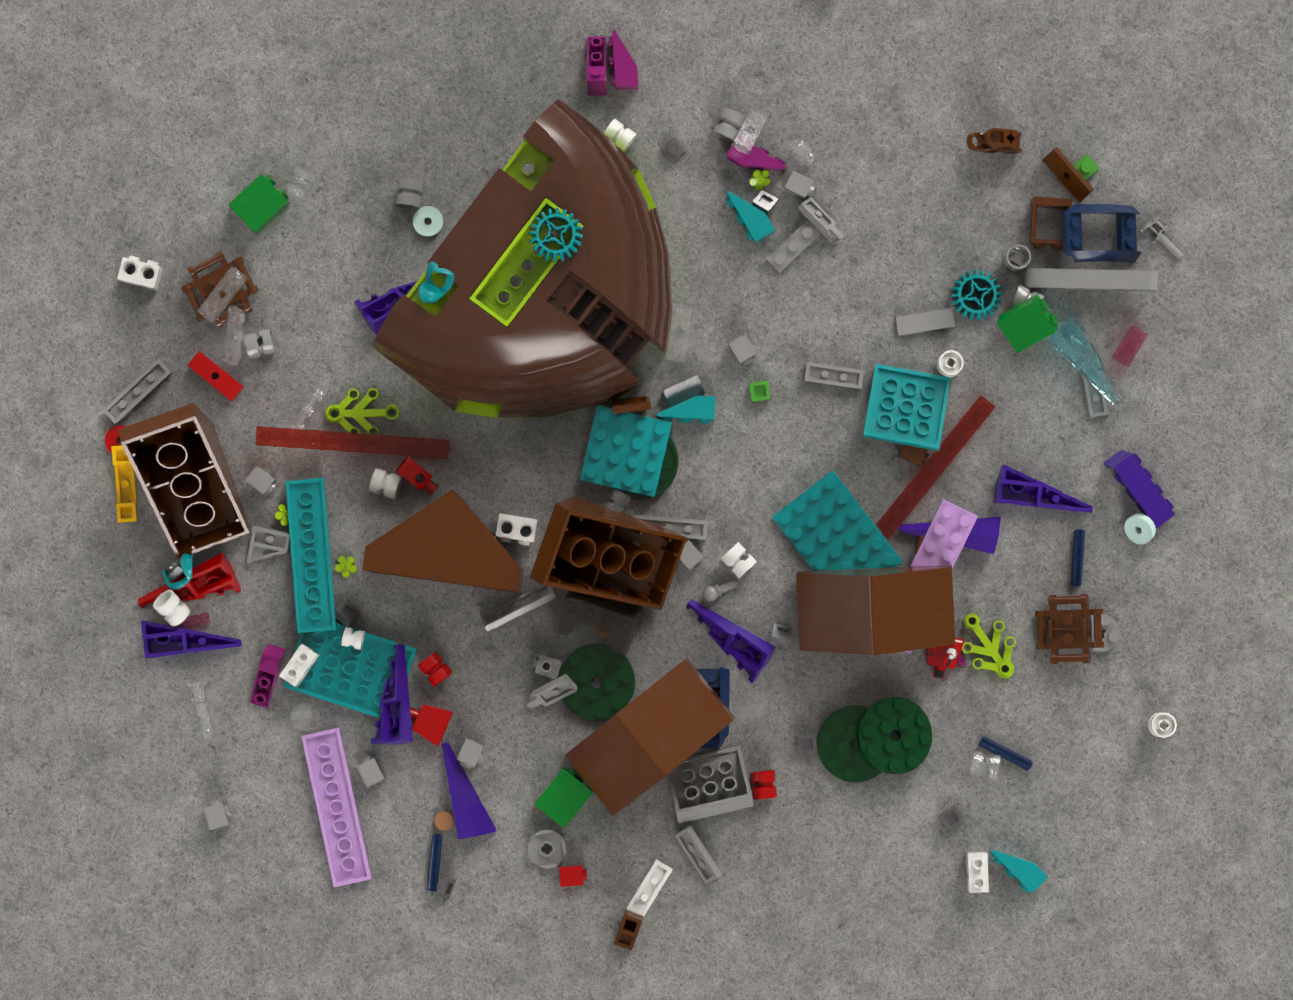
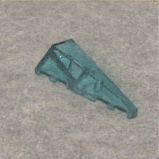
[1045,311,1121,404]

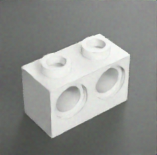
[117,255,163,291]
[496,513,538,546]
[279,644,320,687]
[966,852,989,893]

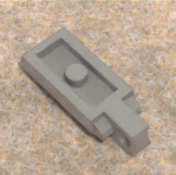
[797,197,844,245]
[526,674,577,709]

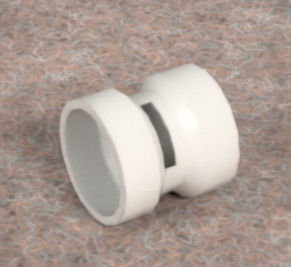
[341,627,365,650]

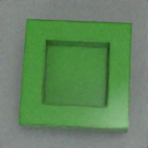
[1073,154,1099,180]
[749,380,771,403]

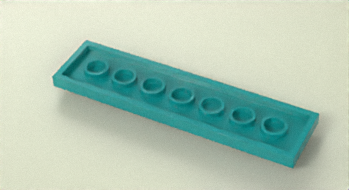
[285,478,337,634]

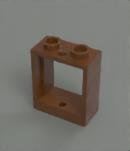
[1029,196,1072,250]

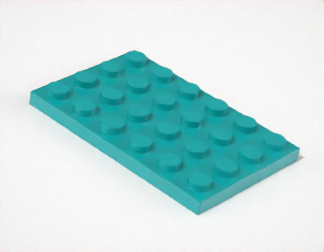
[772,470,903,571]
[283,623,417,718]

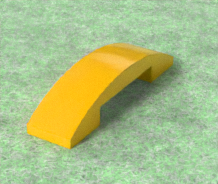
[111,446,137,523]

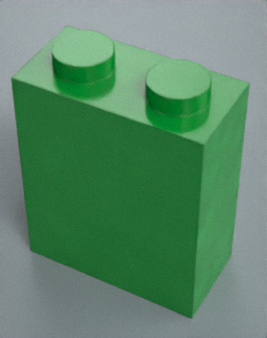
[228,174,290,235]
[997,294,1059,353]
[534,767,593,829]

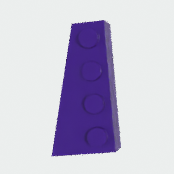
[1103,449,1175,528]

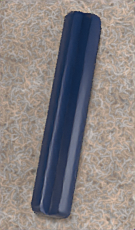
[1071,529,1085,586]
[979,737,1033,771]
[427,834,443,892]

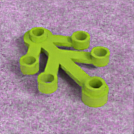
[325,388,400,439]
[962,613,1016,679]

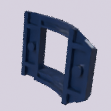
[1061,204,1142,263]
[696,667,730,749]

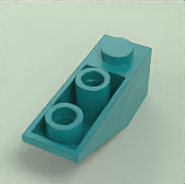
[725,191,775,244]
[657,396,716,424]
[989,849,1048,893]

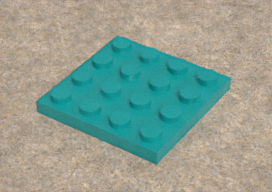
[863,364,951,451]
[580,405,672,498]

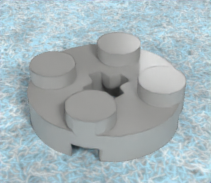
[1090,614,1120,652]
[528,829,566,869]

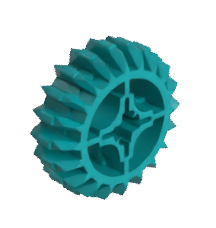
[529,208,583,262]
[950,269,1003,321]

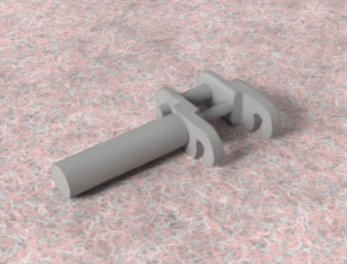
[1139,217,1184,260]

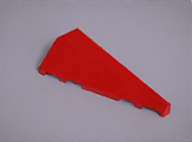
[138,552,241,608]

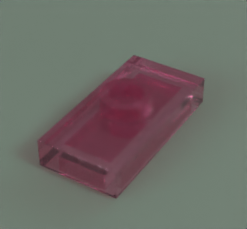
[1111,324,1148,367]

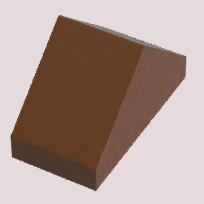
[119,403,250,558]
[362,490,524,593]
[530,497,687,610]
[796,565,955,655]
[565,658,735,816]

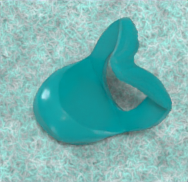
[418,262,454,303]
[162,553,193,589]

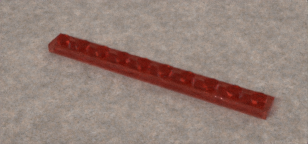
[876,395,995,540]
[255,426,449,459]

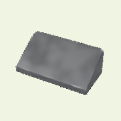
[663,374,705,407]

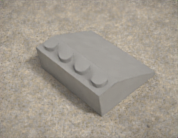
[668,746,754,824]

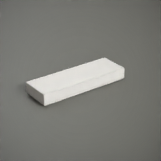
[626,859,673,918]

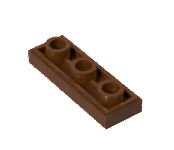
[1042,147,1094,203]

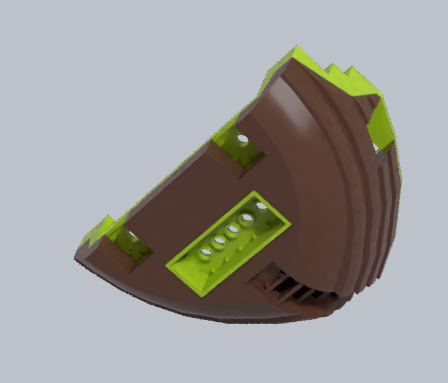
[372,99,672,418]

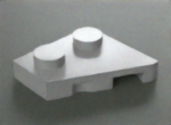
[247,526,290,563]

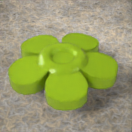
[749,169,770,190]
[274,504,289,526]
[335,556,357,578]

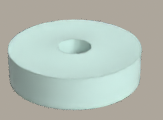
[413,206,444,237]
[1124,513,1156,544]

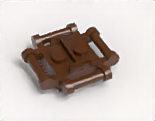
[181,251,259,328]
[1035,594,1104,664]

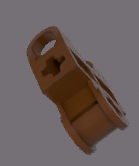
[967,128,1022,154]

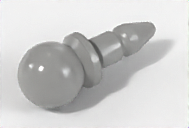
[703,581,738,602]

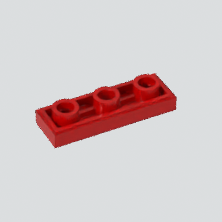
[187,351,244,402]

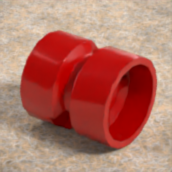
[417,651,453,687]
[750,770,777,800]

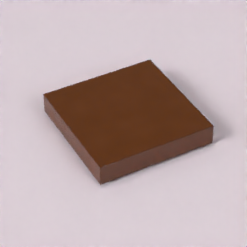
[612,396,651,414]

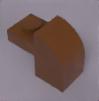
[614,910,644,950]

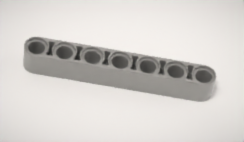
[1024,268,1158,291]

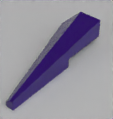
[354,281,417,335]
[994,465,1093,513]
[898,517,1001,554]
[686,600,776,683]
[141,620,242,659]
[371,644,413,745]
[442,743,496,840]

